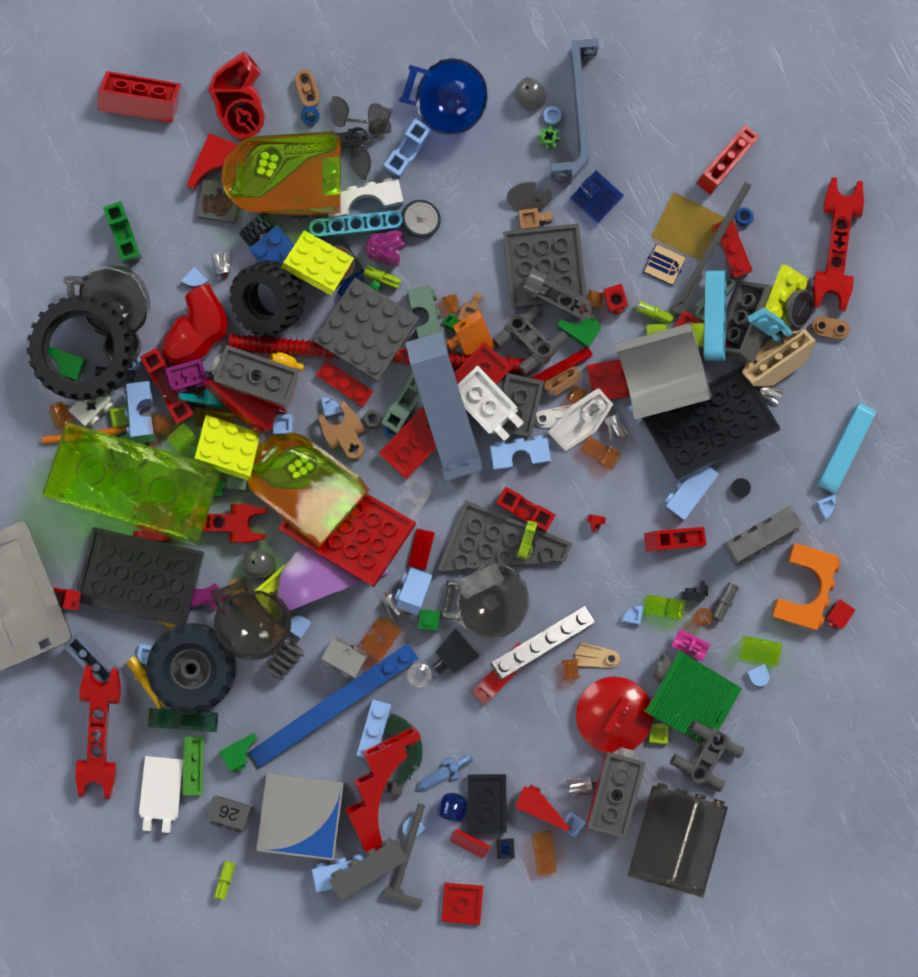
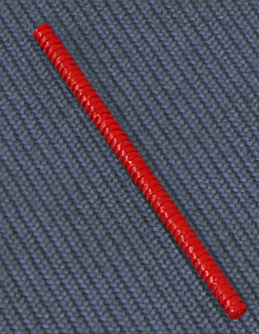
[228,333,531,375]

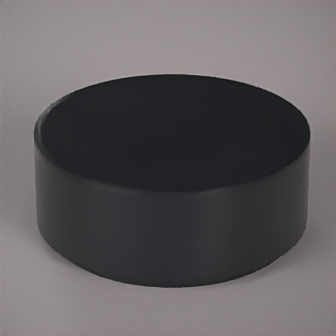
[731,478,751,498]

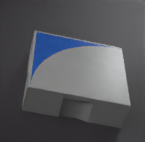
[256,773,344,861]

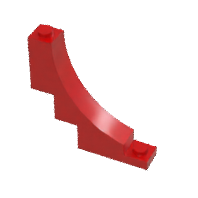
[345,727,421,853]

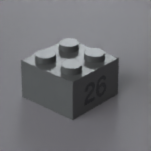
[206,795,253,833]

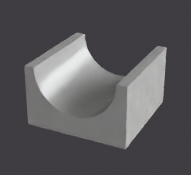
[614,322,712,419]

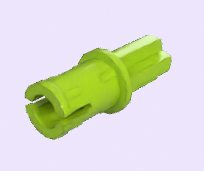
[363,265,402,289]
[635,300,674,325]
[214,860,236,900]

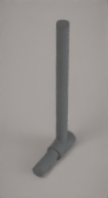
[383,803,425,908]

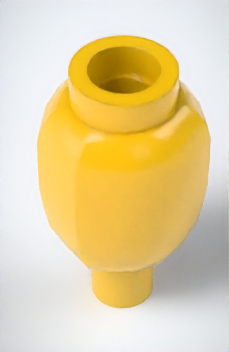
[269,352,304,372]

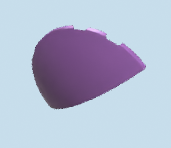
[277,546,389,615]

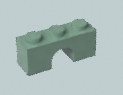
[407,285,445,338]

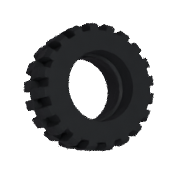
[229,260,305,337]

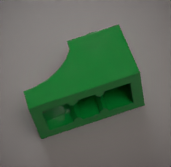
[556,317,602,348]
[49,346,87,381]
[219,733,258,773]

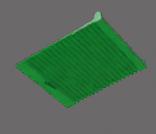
[644,650,742,744]

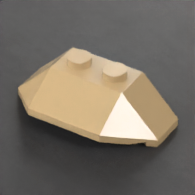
[742,329,816,386]

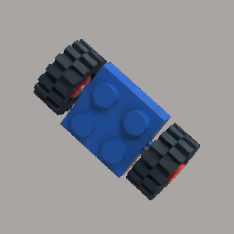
[239,213,303,282]

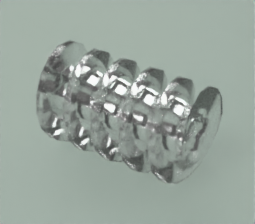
[407,663,432,688]

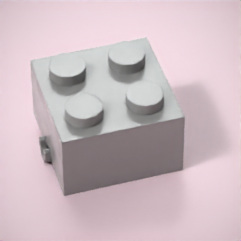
[321,636,369,679]

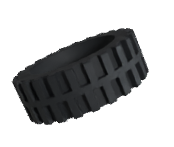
[27,295,135,402]

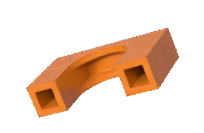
[771,543,841,631]

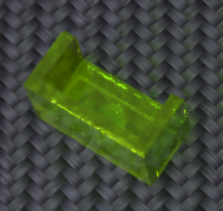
[167,423,199,456]
[738,636,783,666]

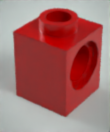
[602,284,628,315]
[825,599,856,630]

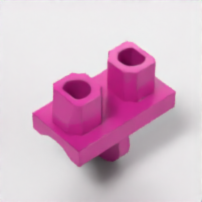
[671,629,711,662]

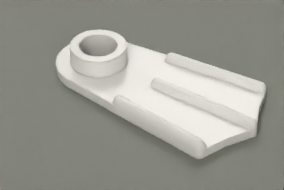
[534,404,573,428]

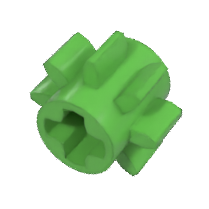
[537,126,561,151]

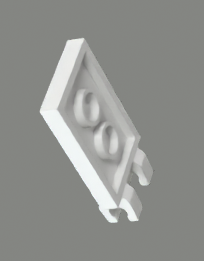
[458,366,524,441]
[139,756,183,833]

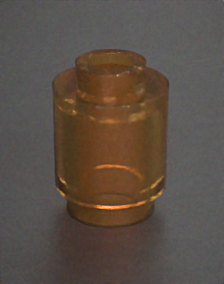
[49,401,73,431]

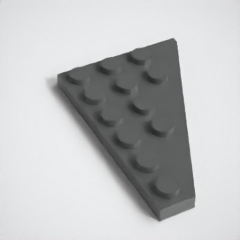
[438,500,572,571]

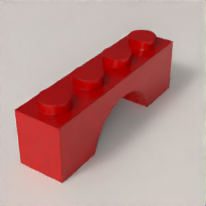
[140,348,196,426]

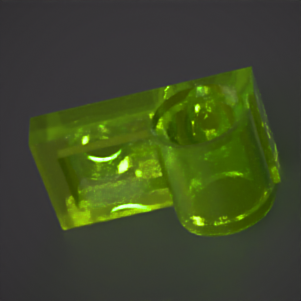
[644,595,685,620]

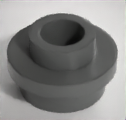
[363,410,382,429]

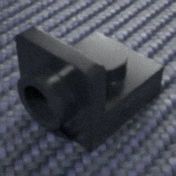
[680,580,708,601]

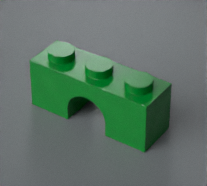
[103,201,142,265]

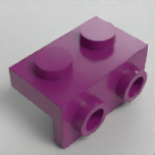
[164,359,210,393]

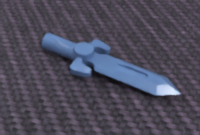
[416,754,473,791]

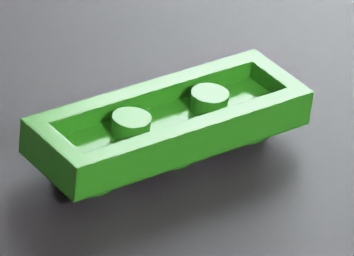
[183,737,204,795]

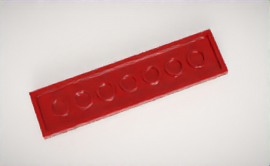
[379,342,512,479]

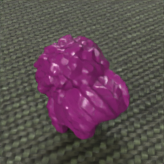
[365,230,406,266]

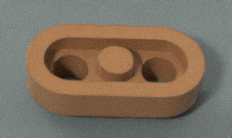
[295,70,320,107]
[811,317,850,340]
[544,367,581,396]

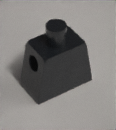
[432,628,479,674]

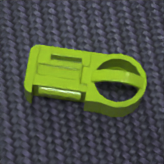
[517,520,537,560]

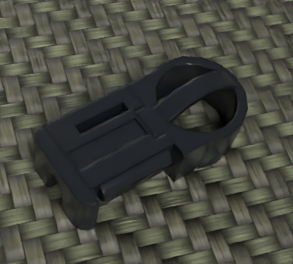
[328,127,368,149]

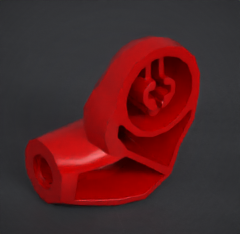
[208,51,265,139]
[161,284,228,366]

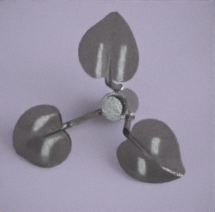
[330,96,392,180]

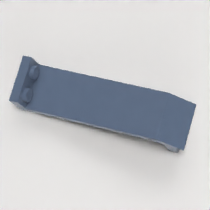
[550,38,599,184]
[406,331,483,481]

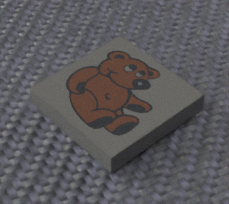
[197,179,241,223]

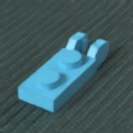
[748,307,793,342]

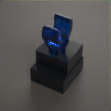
[496,838,515,859]

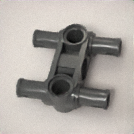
[492,305,568,375]
[670,720,744,792]

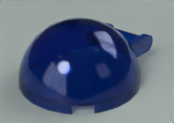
[398,58,488,135]

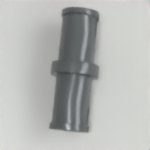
[711,582,739,622]

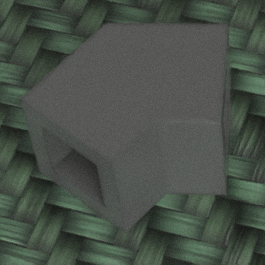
[383,781,404,795]

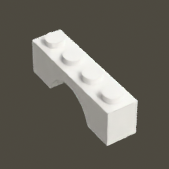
[327,178,404,218]

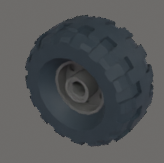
[146,623,237,713]

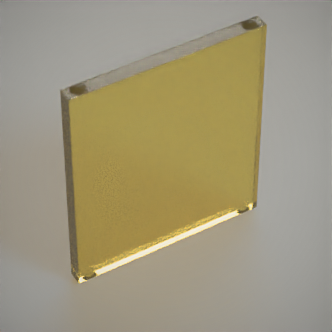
[652,192,724,260]

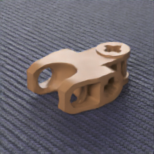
[317,401,365,460]

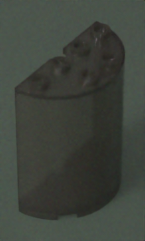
[627,783,728,898]

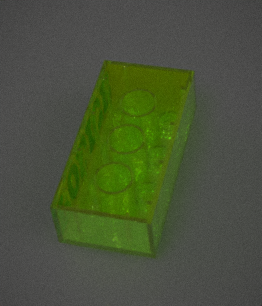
[42,422,221,546]

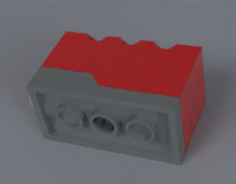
[210,345,300,414]
[586,748,646,839]

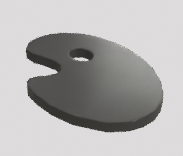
[507,181,552,210]

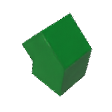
[442,314,460,334]
[210,477,227,498]

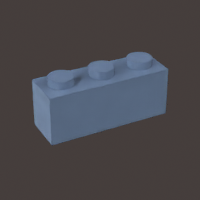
[63,630,121,683]

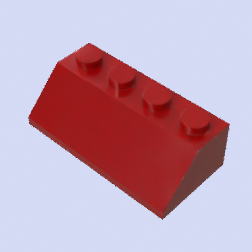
[98,71,181,123]

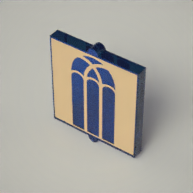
[643,244,686,286]

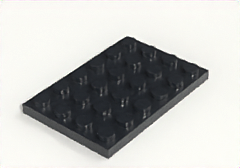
[642,366,780,482]
[77,527,204,626]

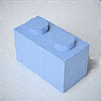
[395,568,432,616]

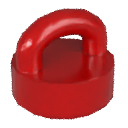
[586,514,606,533]

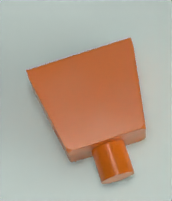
[447,310,495,355]

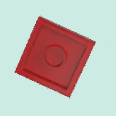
[441,882,483,925]

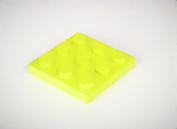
[281,230,354,296]
[194,415,260,480]

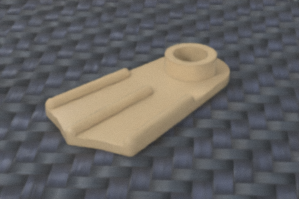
[574,643,620,668]

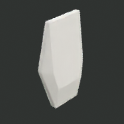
[548,388,613,451]

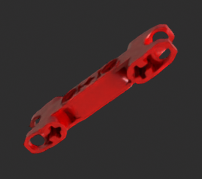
[812,177,864,312]
[133,502,267,543]
[75,664,121,799]

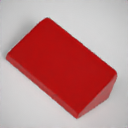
[408,528,435,570]
[450,828,490,858]

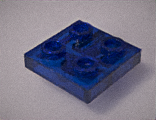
[570,170,624,224]

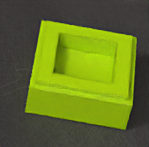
[109,406,130,428]
[648,724,669,744]

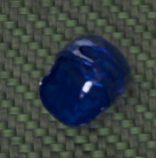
[438,793,467,822]

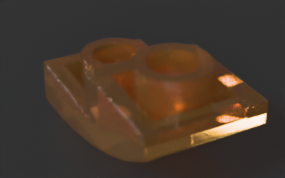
[151,413,174,436]
[532,831,557,875]

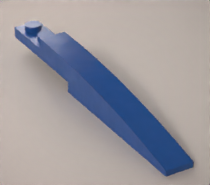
[249,643,419,768]

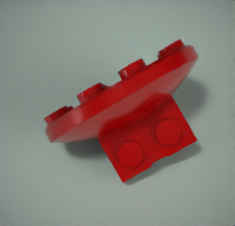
[576,676,653,753]

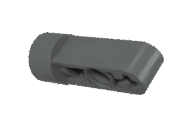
[521,267,592,318]

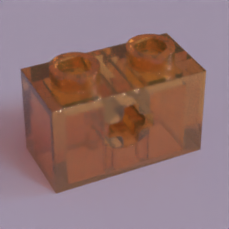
[361,616,403,661]

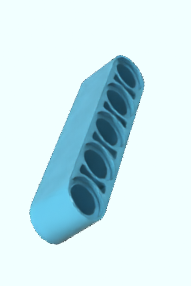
[309,211,402,239]
[704,270,727,361]
[818,402,876,494]

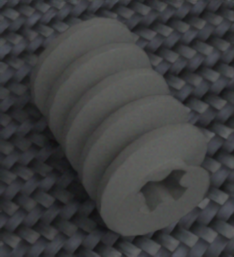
[262,638,305,680]

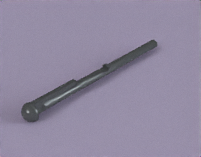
[669,182,752,317]

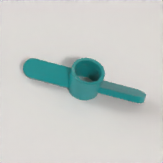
[178,389,228,409]

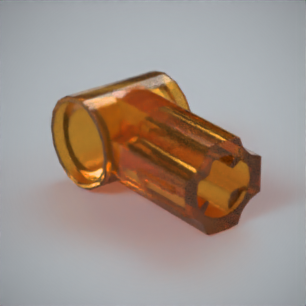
[580,436,622,470]

